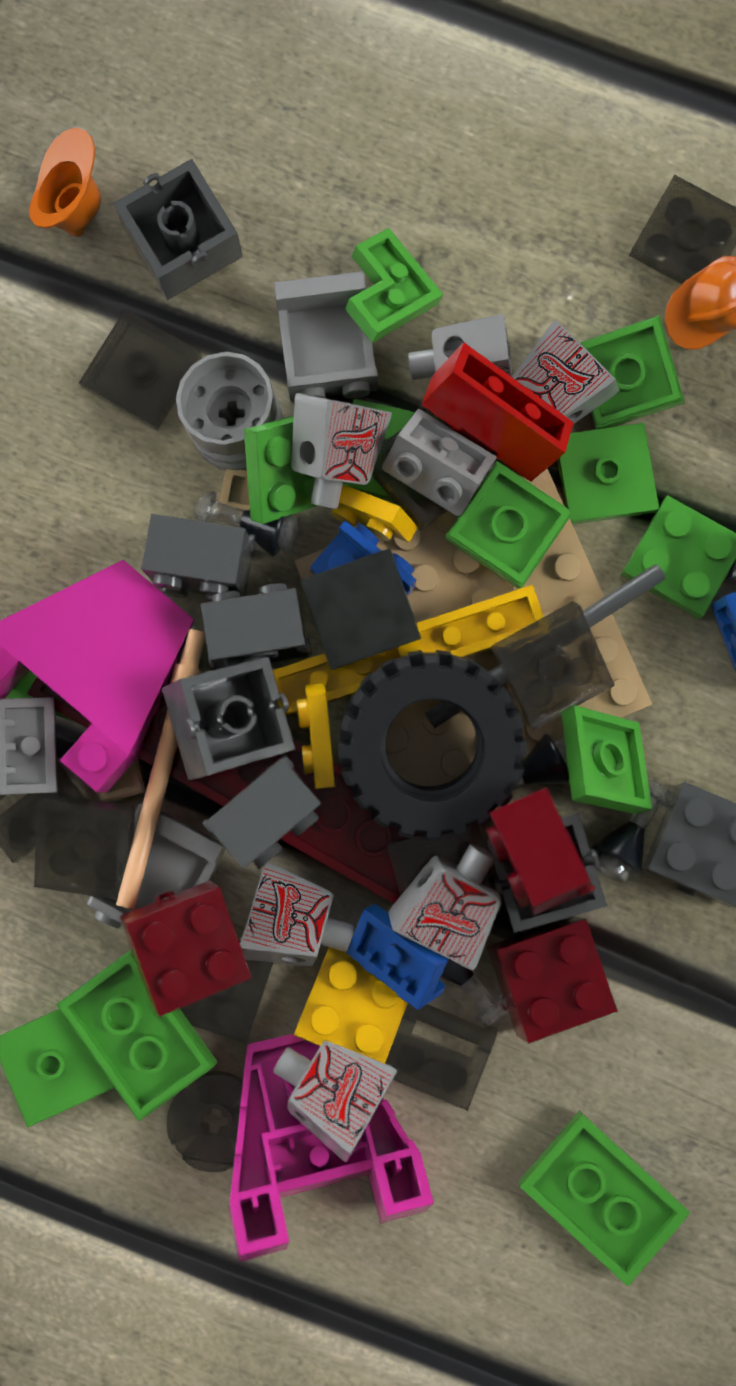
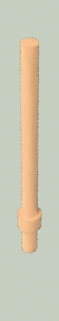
[116,629,206,909]

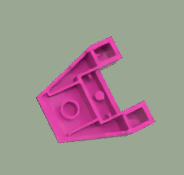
[0,560,195,792]
[229,1033,434,1262]

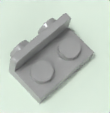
[382,409,497,516]
[0,697,58,795]

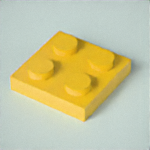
[293,947,407,1064]

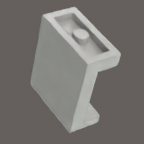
[274,271,378,402]
[87,803,226,929]

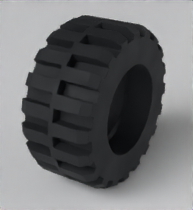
[339,650,527,841]

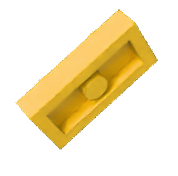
[331,485,418,543]
[297,683,335,788]

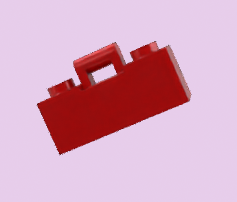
[421,342,574,482]

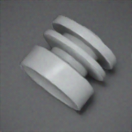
[176,352,283,470]

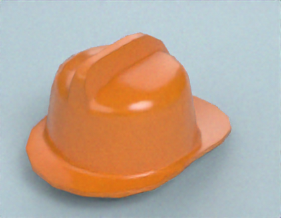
[29,127,101,237]
[665,256,736,349]

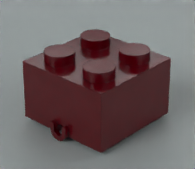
[486,787,596,915]
[119,881,252,1017]
[486,916,618,1044]

